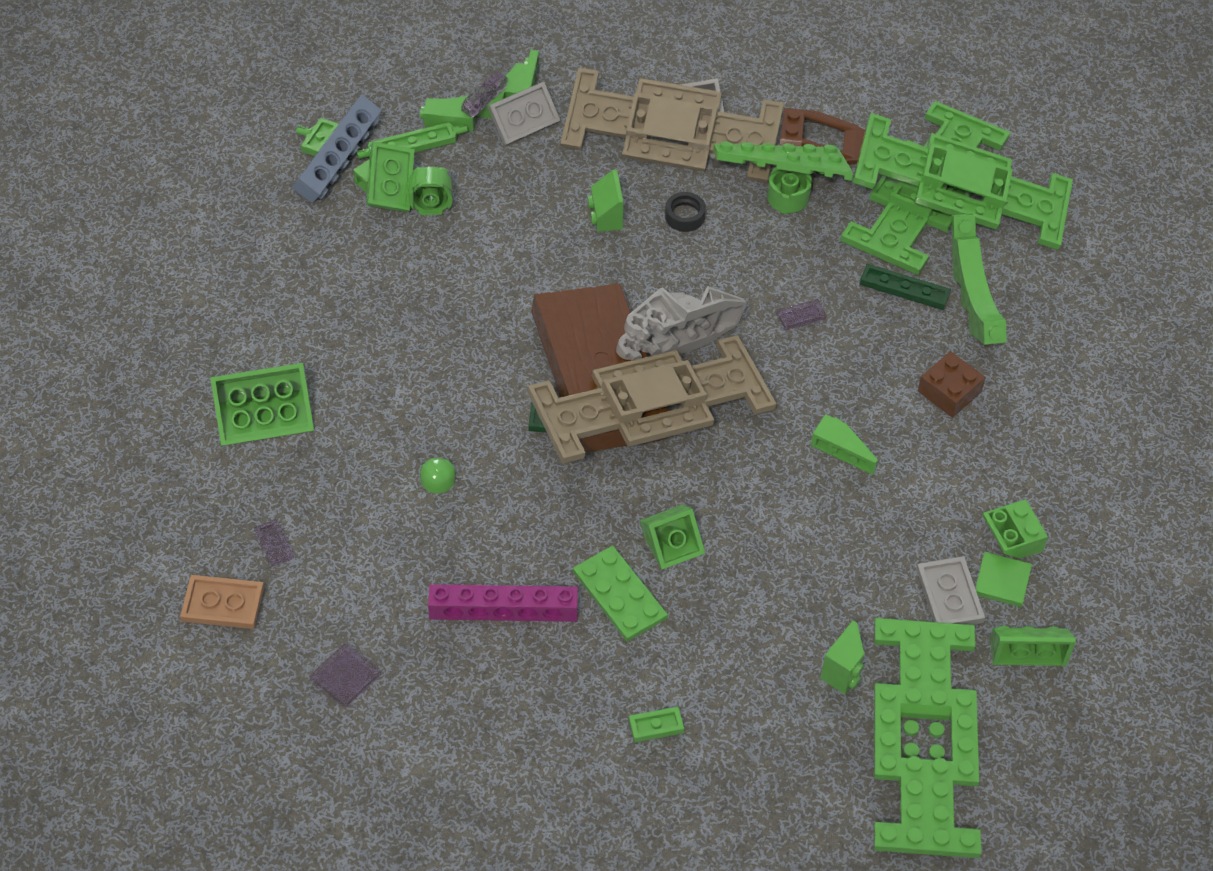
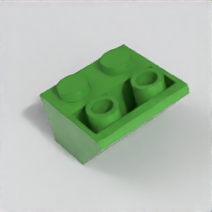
[982,499,1048,559]

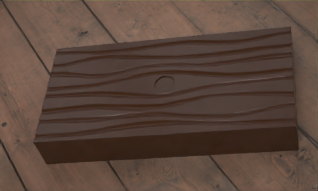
[531,284,669,452]

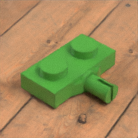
[296,118,338,156]

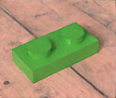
[629,707,684,743]

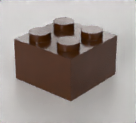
[917,351,986,418]

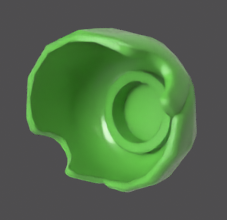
[420,457,456,494]

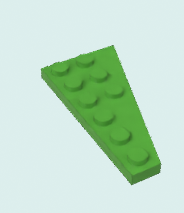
[713,141,853,181]

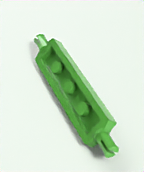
[356,122,468,160]

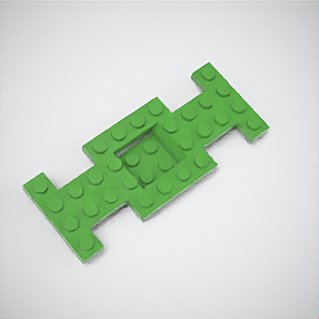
[840,101,1010,276]
[852,113,1073,250]
[874,618,981,858]

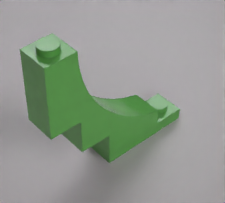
[420,50,539,132]
[951,213,1007,345]

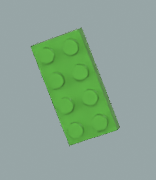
[573,546,668,642]

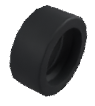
[665,192,706,232]

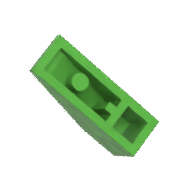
[811,414,878,475]

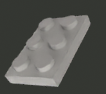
[487,82,560,145]
[916,556,985,625]

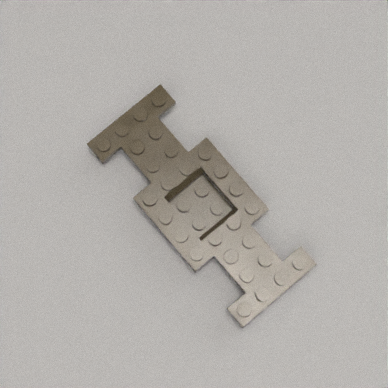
[560,68,784,183]
[527,335,777,464]

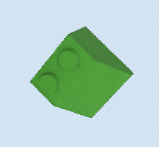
[587,169,623,232]
[640,504,705,570]
[820,621,865,695]

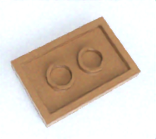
[180,575,264,629]

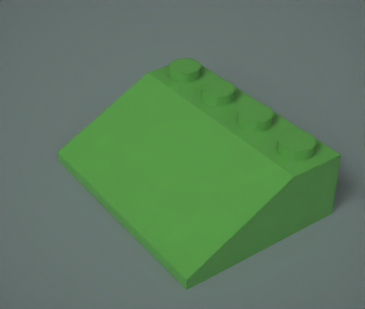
[210,363,314,446]

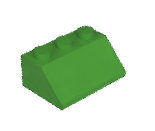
[990,626,1076,666]

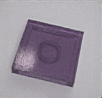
[309,643,381,708]

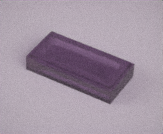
[776,299,827,330]
[254,519,294,567]

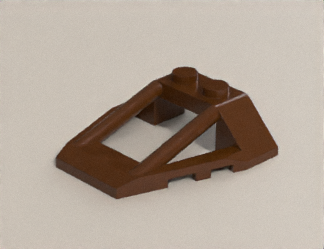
[780,107,865,165]

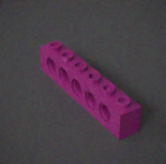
[428,584,578,622]

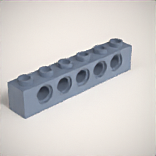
[291,94,381,202]

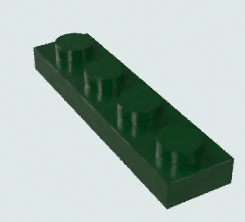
[859,264,951,310]

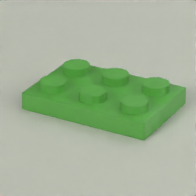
[366,142,415,212]

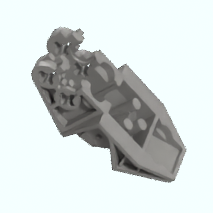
[616,286,747,361]

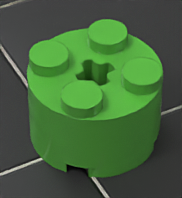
[409,167,452,215]
[767,167,812,214]

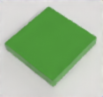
[975,552,1032,607]

